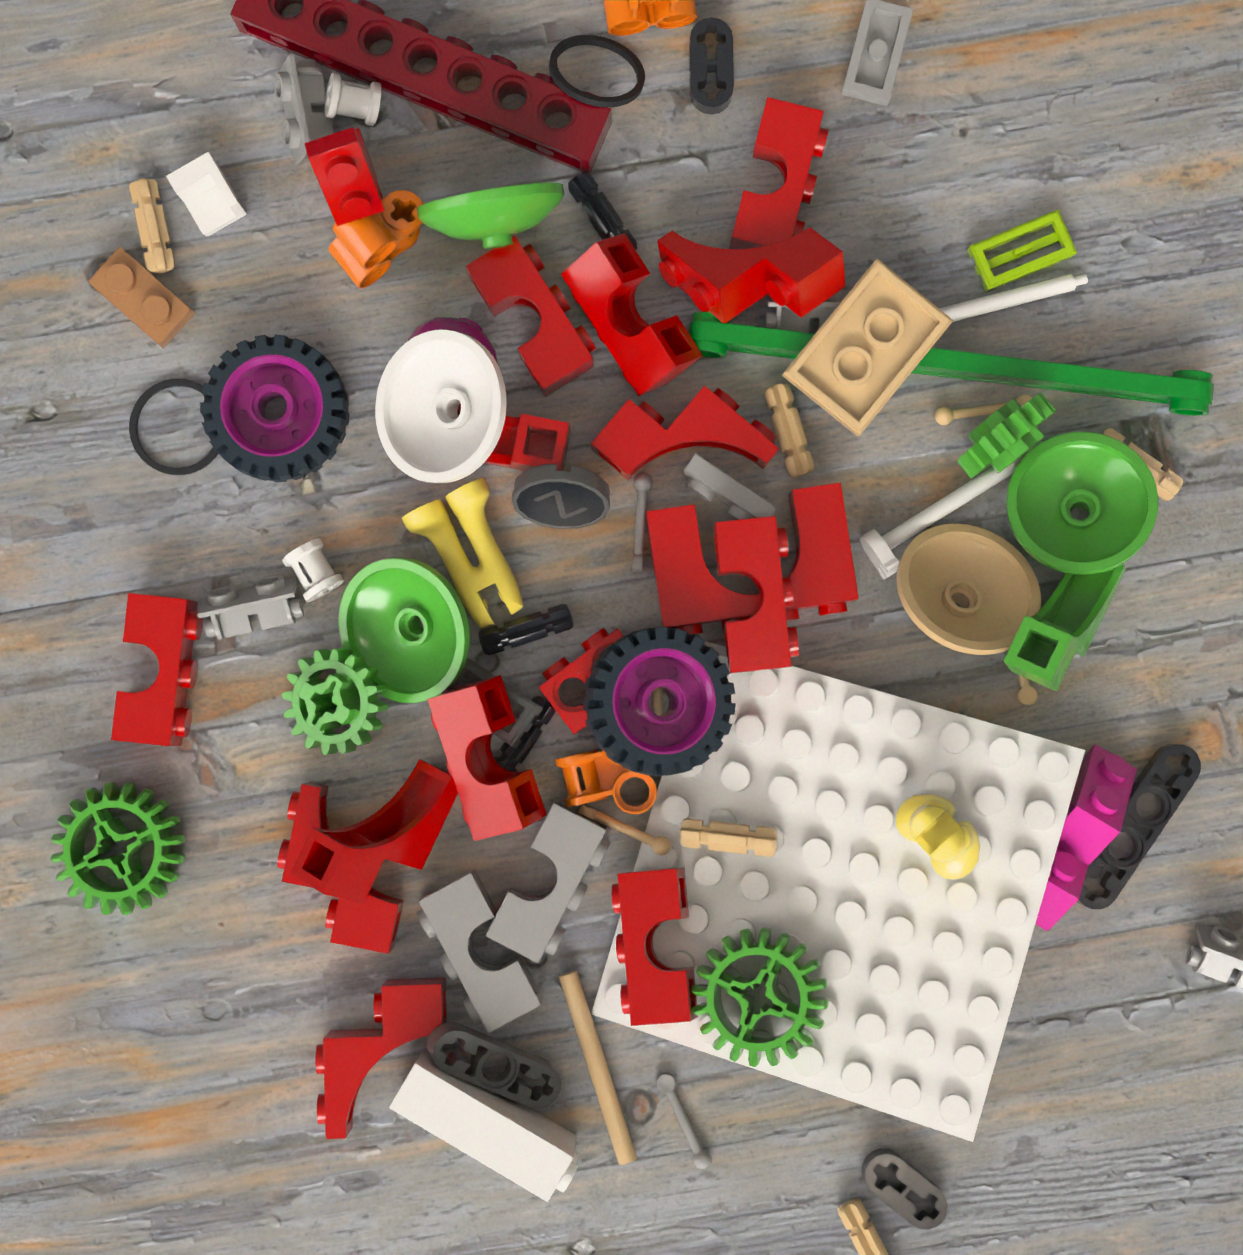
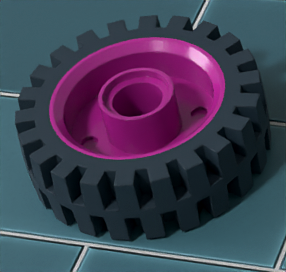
[200,334,350,482]
[583,627,736,776]

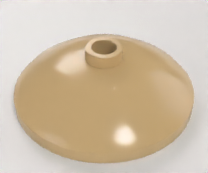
[896,524,1041,655]

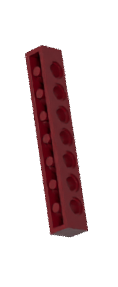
[230,0,612,174]

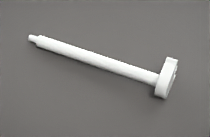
[939,274,1088,322]
[860,441,1043,580]

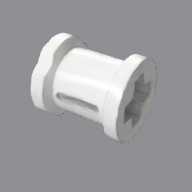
[325,73,381,126]
[282,538,344,602]

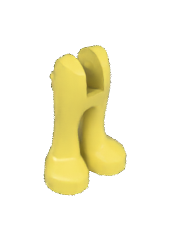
[402,478,523,628]
[896,794,980,879]

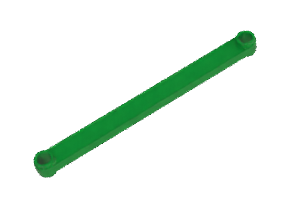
[688,312,1214,416]

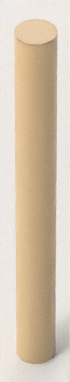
[558,970,637,1165]

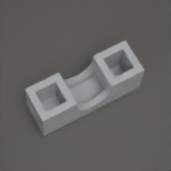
[485,801,611,963]
[417,869,543,1034]

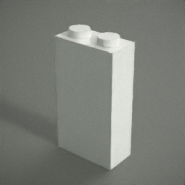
[389,1046,579,1202]

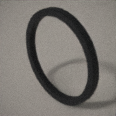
[549,35,645,107]
[129,379,219,475]

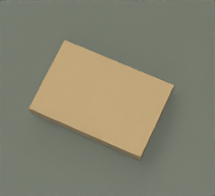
[782,259,954,437]

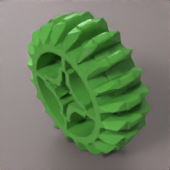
[50,782,186,915]
[691,928,829,1067]

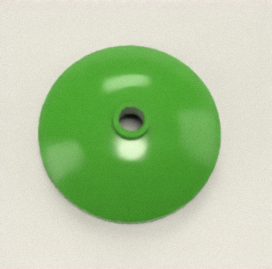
[417,183,565,249]
[1006,432,1158,575]
[338,557,470,703]

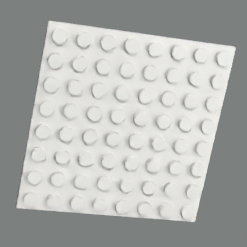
[591,641,1085,1142]

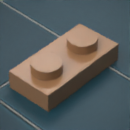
[88,246,195,349]

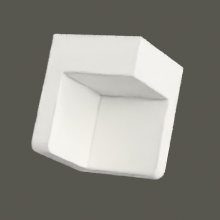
[166,152,247,236]

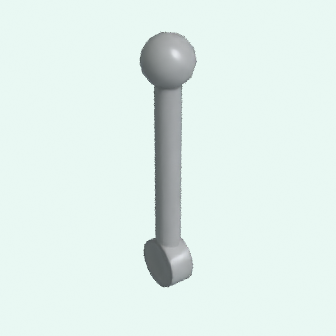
[632,473,653,574]
[656,1073,712,1170]

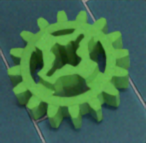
[957,393,1056,479]
[282,648,388,755]

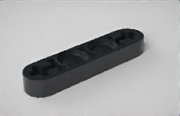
[1077,744,1201,909]

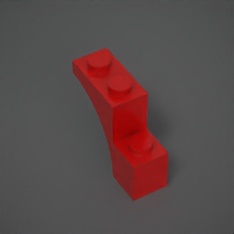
[304,127,385,226]
[657,227,846,324]
[591,385,780,481]
[291,759,458,905]
[277,782,404,954]
[315,978,447,1139]

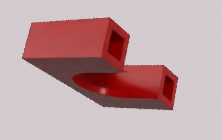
[646,482,859,635]

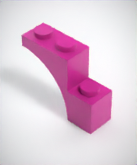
[1036,744,1137,931]

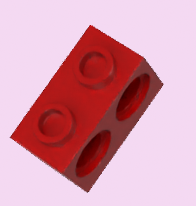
[539,628,623,735]

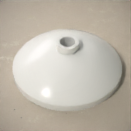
[375,330,507,483]

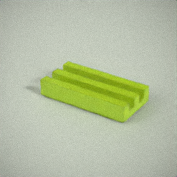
[967,209,1077,293]

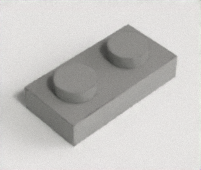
[841,0,914,107]
[683,453,777,520]

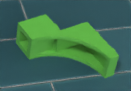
[1003,564,1126,691]

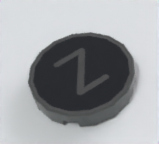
[512,464,610,529]

